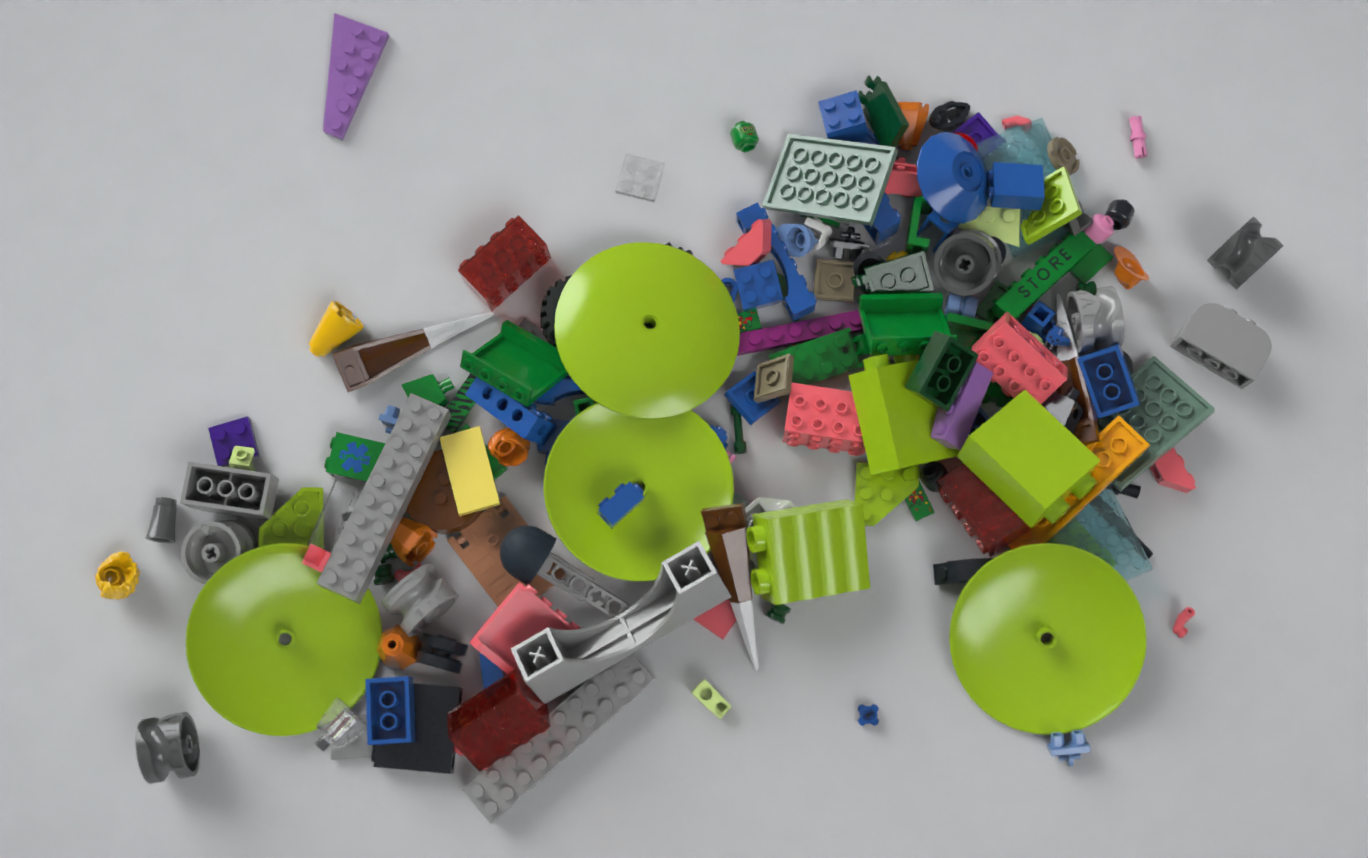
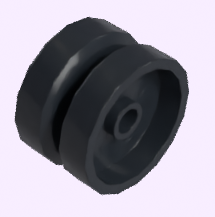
[415,633,469,674]

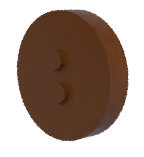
[406,450,483,534]

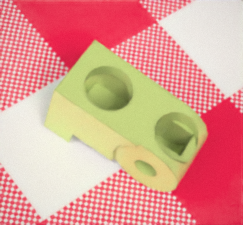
[691,679,732,719]

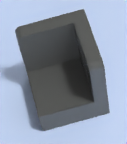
[1062,201,1093,236]

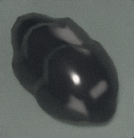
[929,101,971,130]

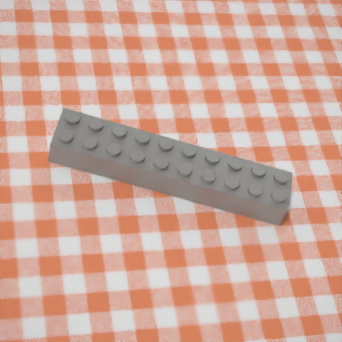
[317,393,451,604]
[463,654,655,823]

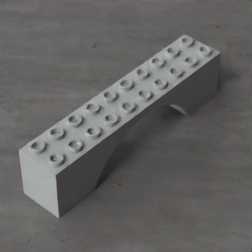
[511,541,731,704]

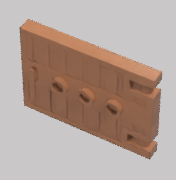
[447,496,567,607]

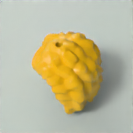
[95,551,140,600]

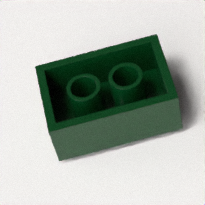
[904,331,979,411]

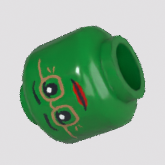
[730,121,759,152]

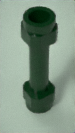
[730,404,747,454]

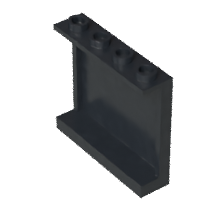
[371,683,463,774]

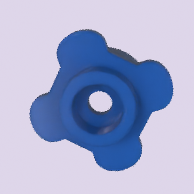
[857,704,879,726]

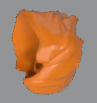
[487,427,530,466]

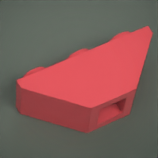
[720,219,772,266]
[1149,447,1196,493]

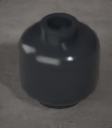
[1105,199,1135,230]
[920,461,951,492]

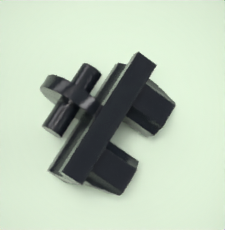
[828,226,869,260]

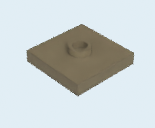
[813,259,855,303]
[754,354,794,403]

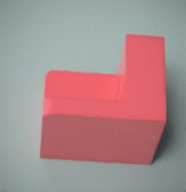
[301,544,331,573]

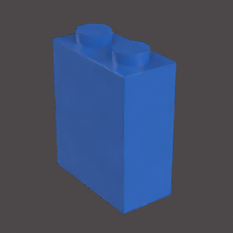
[987,162,1045,210]

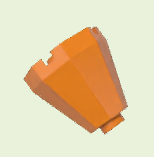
[897,102,929,151]
[390,517,438,567]
[377,624,423,670]

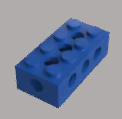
[465,377,557,445]

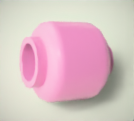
[1083,214,1114,244]

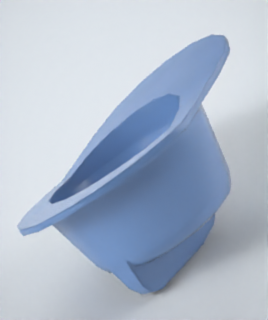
[777,224,818,257]

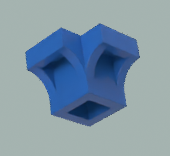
[1021,301,1057,344]

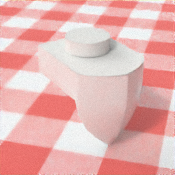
[804,217,833,250]

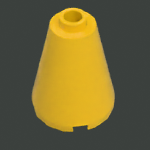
[308,300,364,357]

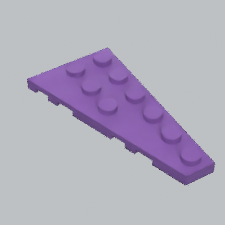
[323,13,390,140]

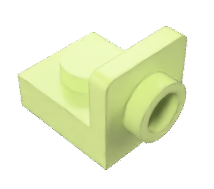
[229,446,255,471]

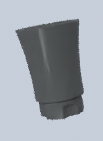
[145,497,177,543]

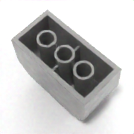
[1170,303,1272,389]
[180,462,279,520]

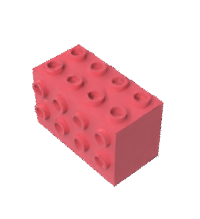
[971,311,1068,404]
[782,383,865,456]

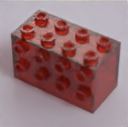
[458,215,551,311]
[937,463,1032,558]
[447,668,551,772]

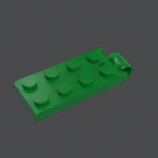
[768,327,870,385]

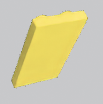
[439,426,501,516]

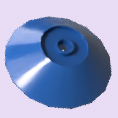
[917,132,990,224]

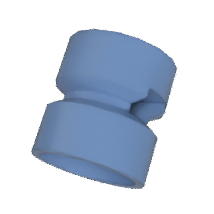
[944,292,978,319]

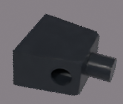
[1041,386,1083,434]

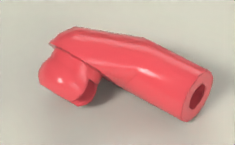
[1172,607,1195,638]

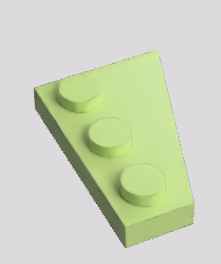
[958,206,1021,248]

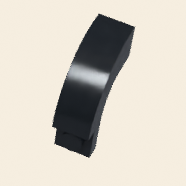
[933,558,994,586]

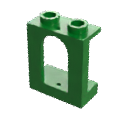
[905,195,933,255]

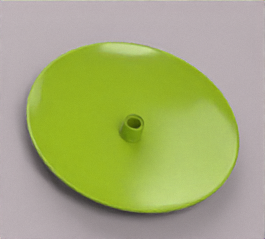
[554,242,740,419]
[543,403,734,581]
[185,543,382,736]
[949,543,1147,735]

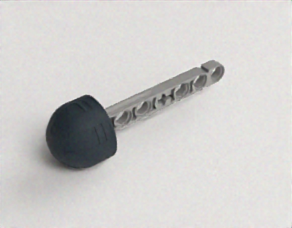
[500,526,632,618]

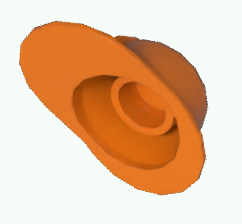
[1114,246,1149,290]

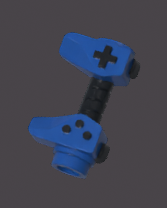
[1045,325,1071,352]

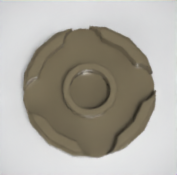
[1047,137,1080,176]

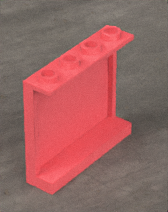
[469,582,582,696]

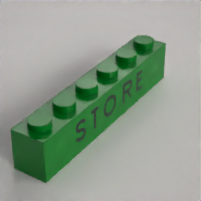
[990,231,1096,319]

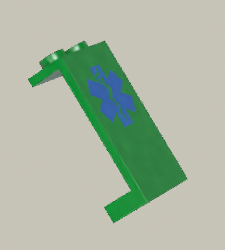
[324,432,386,482]

